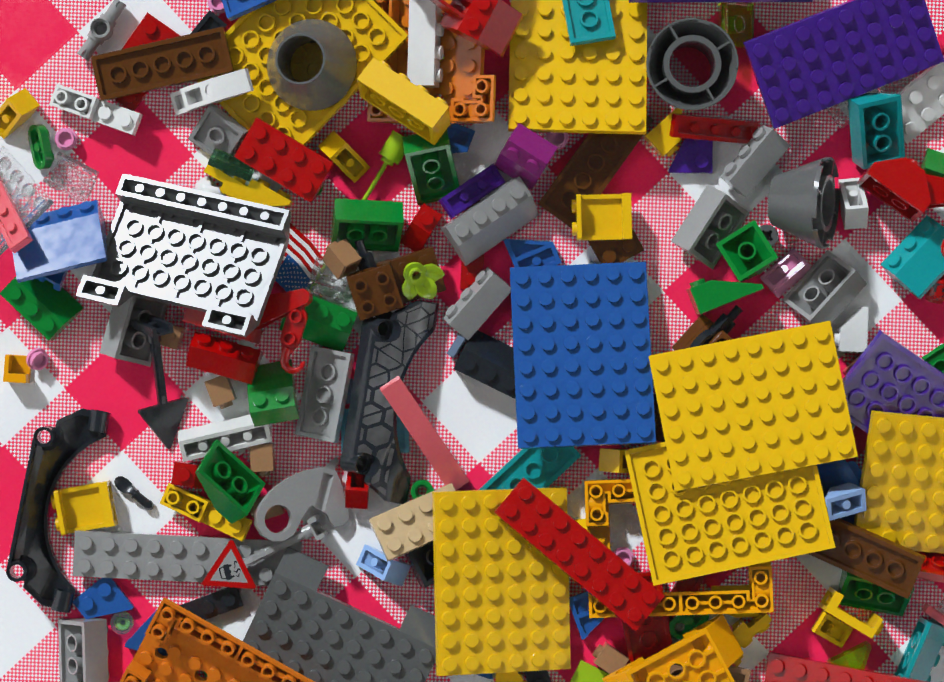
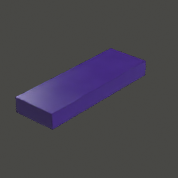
[438,164,506,219]

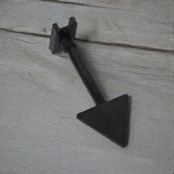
[132,315,188,449]

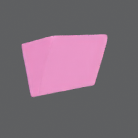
[760,248,811,298]

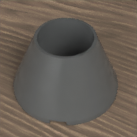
[646,18,739,110]
[267,19,357,111]
[768,157,840,249]

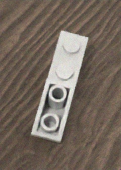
[170,68,254,115]
[49,84,143,136]

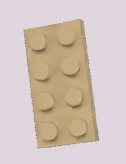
[369,483,455,562]

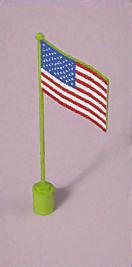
[275,130,405,292]

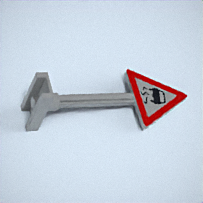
[202,513,329,589]

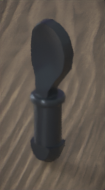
[114,476,154,510]

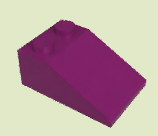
[495,123,558,190]

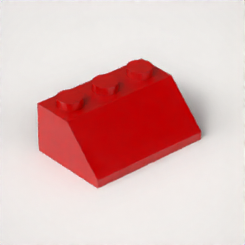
[186,332,263,385]

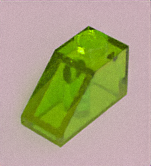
[826,641,872,669]

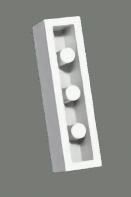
[407,0,444,88]
[178,414,272,462]

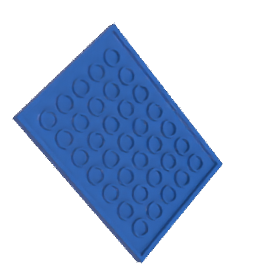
[510,262,656,449]

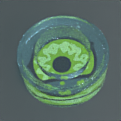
[110,611,134,634]

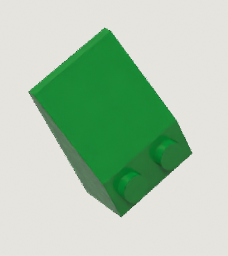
[402,130,460,205]
[686,278,764,315]
[247,359,299,427]
[195,439,266,524]

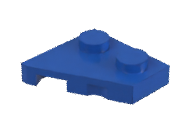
[503,239,562,267]

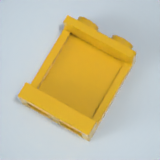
[571,193,632,241]
[51,480,118,536]
[818,586,884,639]

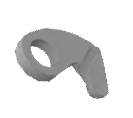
[254,457,349,541]

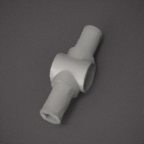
[77,0,127,61]

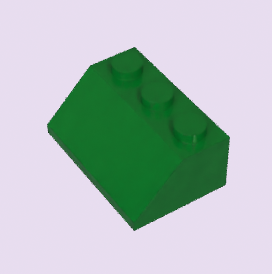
[331,198,404,252]
[0,277,84,341]
[279,287,358,352]
[838,570,914,617]

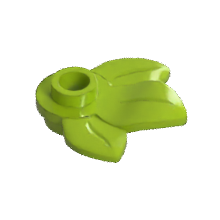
[402,262,445,300]

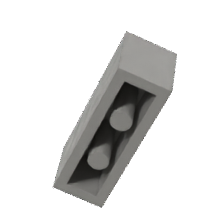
[720,125,791,198]
[443,267,511,340]

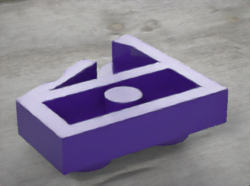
[668,138,713,174]

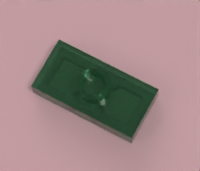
[207,148,255,182]

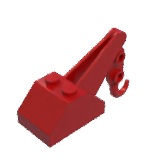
[430,0,523,57]
[857,157,944,257]
[182,289,313,374]

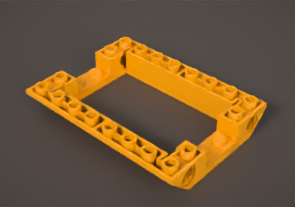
[584,479,774,618]

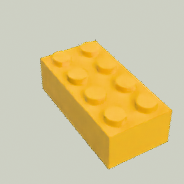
[357,58,450,145]

